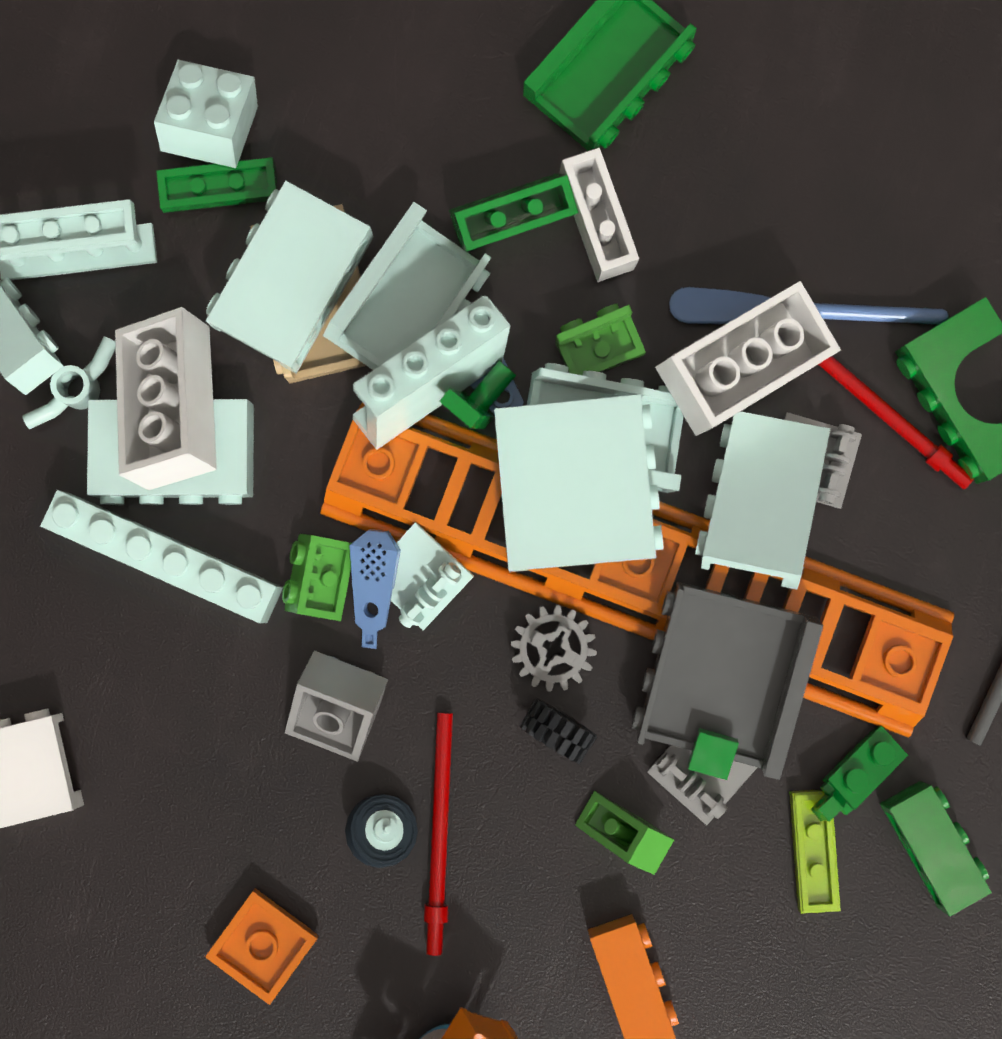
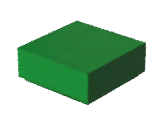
[687,728,739,780]

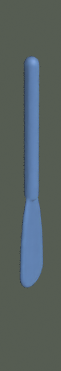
[669,287,949,324]

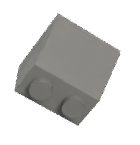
[285,650,388,762]

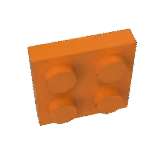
[205,888,319,1005]

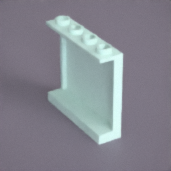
[494,394,663,572]

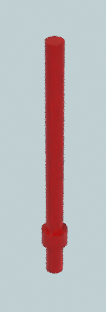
[818,356,974,490]
[424,713,453,956]

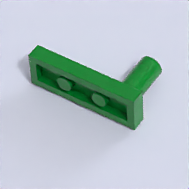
[439,360,517,429]

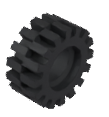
[519,698,597,764]

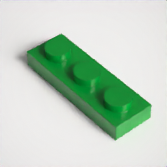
[156,157,278,213]

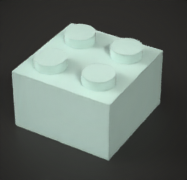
[154,60,258,168]

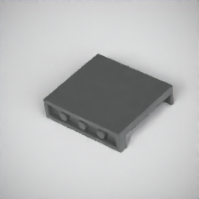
[631,582,824,780]

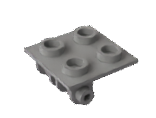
[784,412,862,509]
[647,745,758,825]

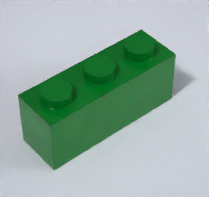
[449,173,578,251]
[879,781,992,916]

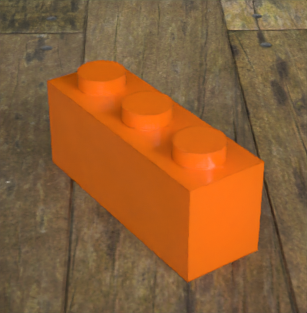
[588,914,679,1039]

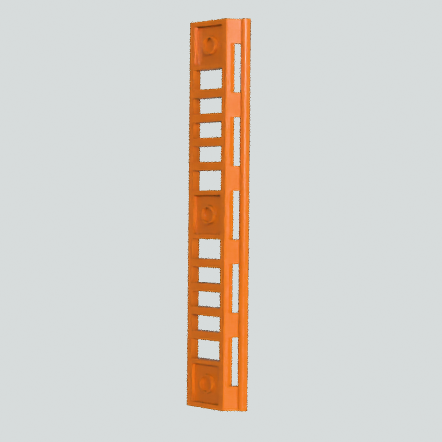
[320,402,954,738]

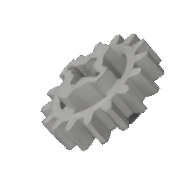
[511,605,597,692]

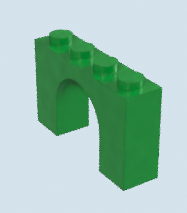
[895,297,1002,484]

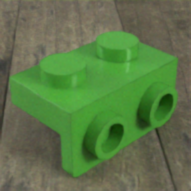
[555,304,646,376]

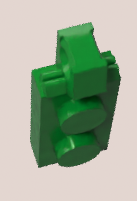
[810,726,908,822]

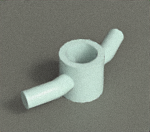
[22,336,116,429]

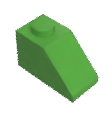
[575,791,674,875]

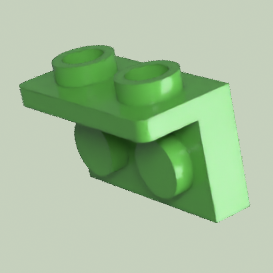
[282,534,352,621]

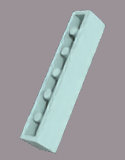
[40,490,283,623]

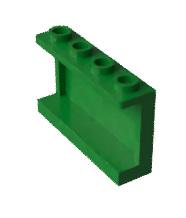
[523,0,697,151]

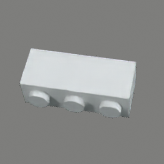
[559,148,639,282]

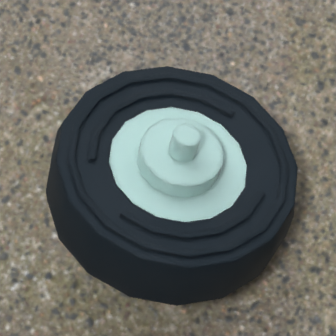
[345,794,418,868]

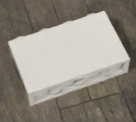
[0,708,84,828]

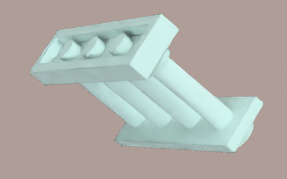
[0,199,157,281]

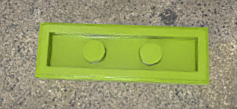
[790,789,841,914]

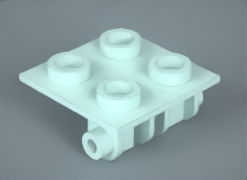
[367,522,474,630]

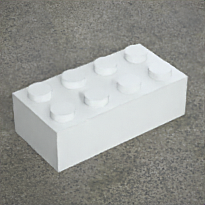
[655,281,841,436]
[115,307,217,490]

